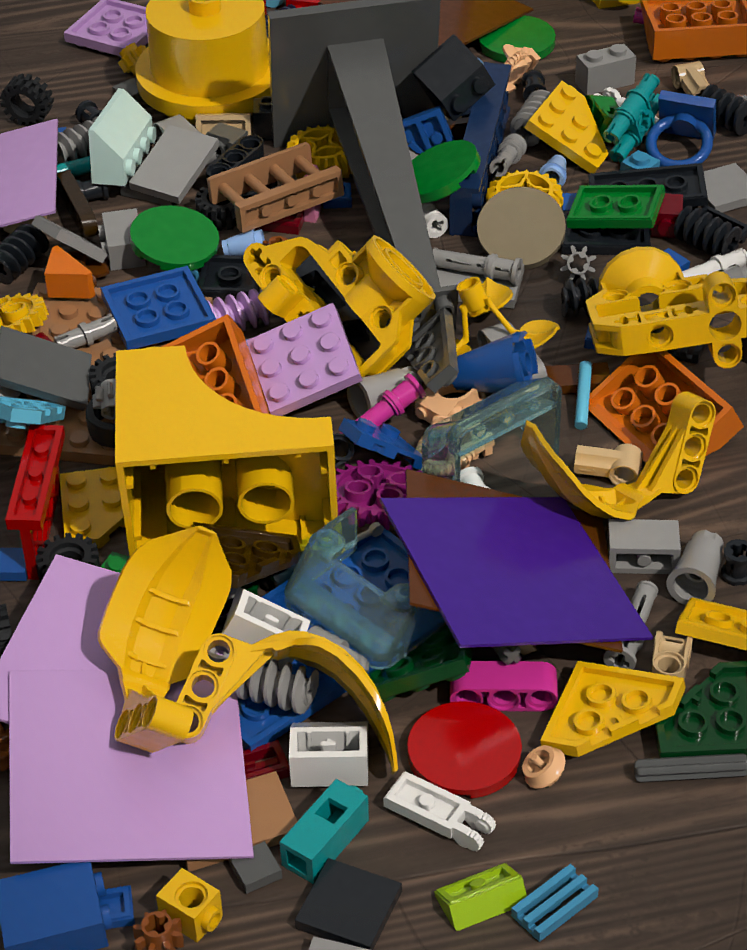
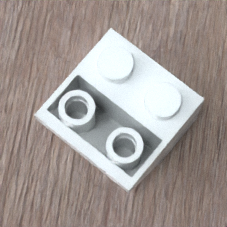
[221,587,311,670]
[289,721,368,787]

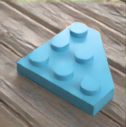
[0,396,66,429]

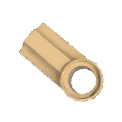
[671,61,710,96]
[574,444,643,485]

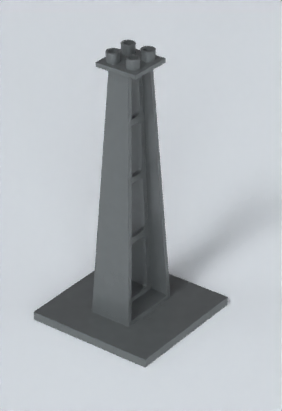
[268,0,458,334]

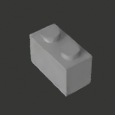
[575,44,636,95]
[98,208,146,271]
[607,519,681,574]

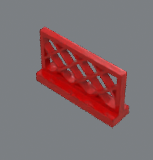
[5,425,65,580]

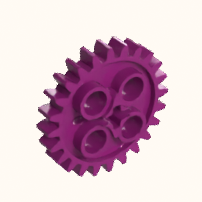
[335,459,423,530]

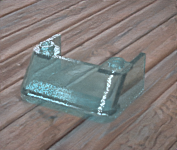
[422,377,562,482]
[284,507,446,669]

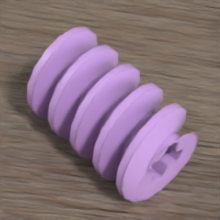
[206,288,273,331]

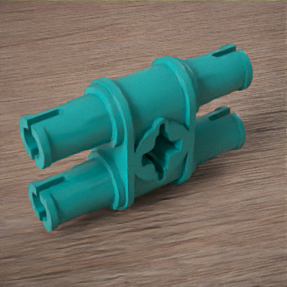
[603,73,660,163]

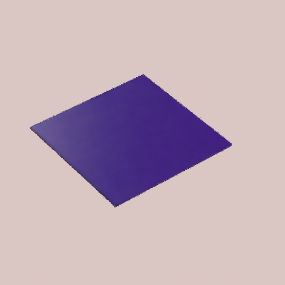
[379,497,653,648]

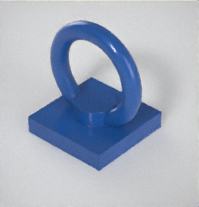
[645,90,716,167]

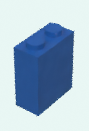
[0,862,113,950]

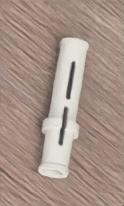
[682,248,747,277]

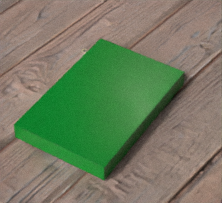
[566,185,665,228]

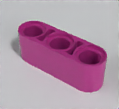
[450,661,558,712]

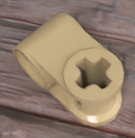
[651,631,693,680]

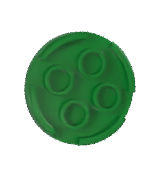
[478,15,556,63]
[412,140,481,203]
[129,205,219,271]

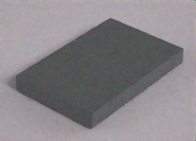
[0,326,92,411]

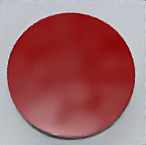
[407,701,522,798]

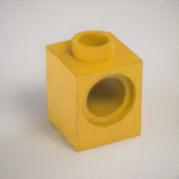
[156,868,223,943]

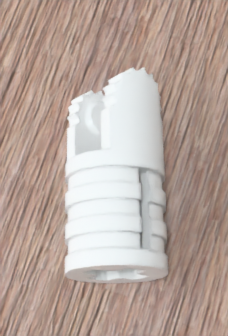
[421,202,448,238]

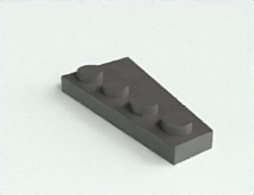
[404,307,459,393]

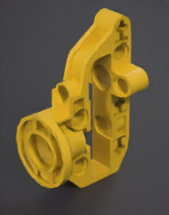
[243,235,436,377]
[586,246,747,368]

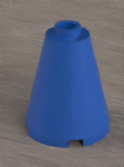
[452,331,538,396]

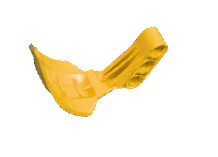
[521,391,716,520]
[97,526,232,753]
[177,630,398,775]

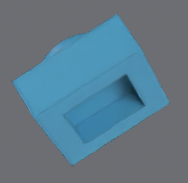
[620,150,660,171]

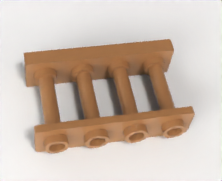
[207,142,344,233]

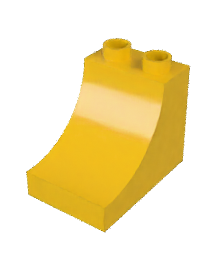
[115,345,340,556]

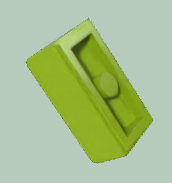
[434,863,527,931]

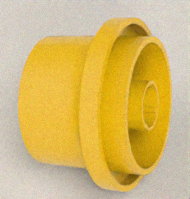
[135,0,271,125]

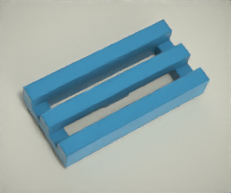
[511,864,599,942]

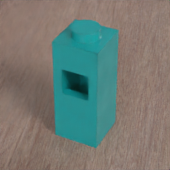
[280,779,369,884]

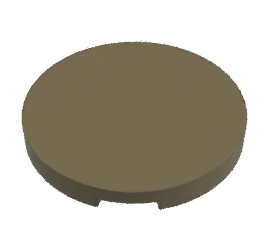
[477,187,566,270]

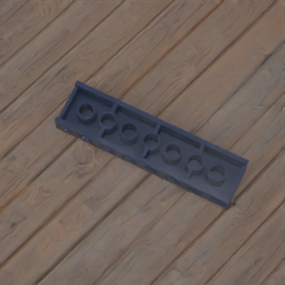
[450,62,511,237]

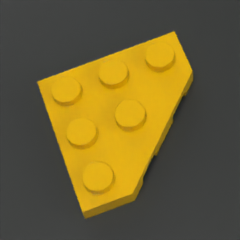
[524,81,609,173]
[60,467,125,549]
[540,661,686,757]

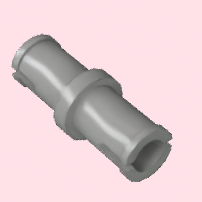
[53,313,118,349]

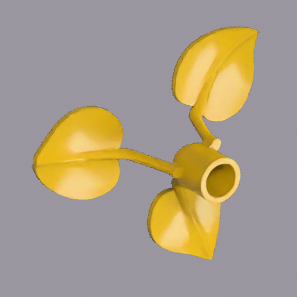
[455,277,560,356]

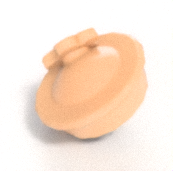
[522,745,566,789]

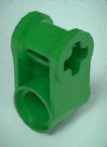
[585,95,619,143]

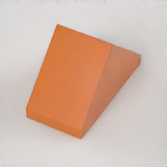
[44,245,95,299]

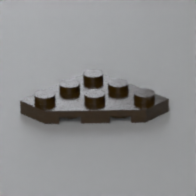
[193,522,302,588]

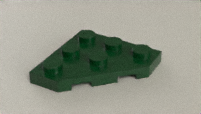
[368,621,474,702]
[654,661,747,758]

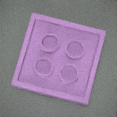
[64,0,148,57]
[246,303,363,416]

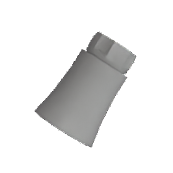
[347,366,422,418]
[666,530,724,605]

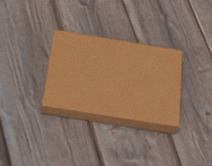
[184,771,298,872]

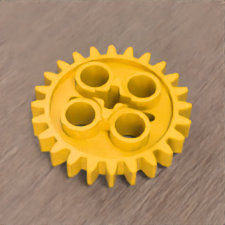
[0,293,49,333]

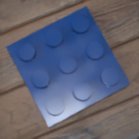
[100,266,216,350]

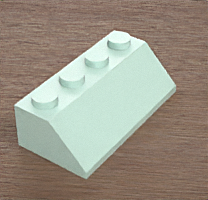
[88,88,157,186]

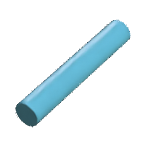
[574,361,592,430]

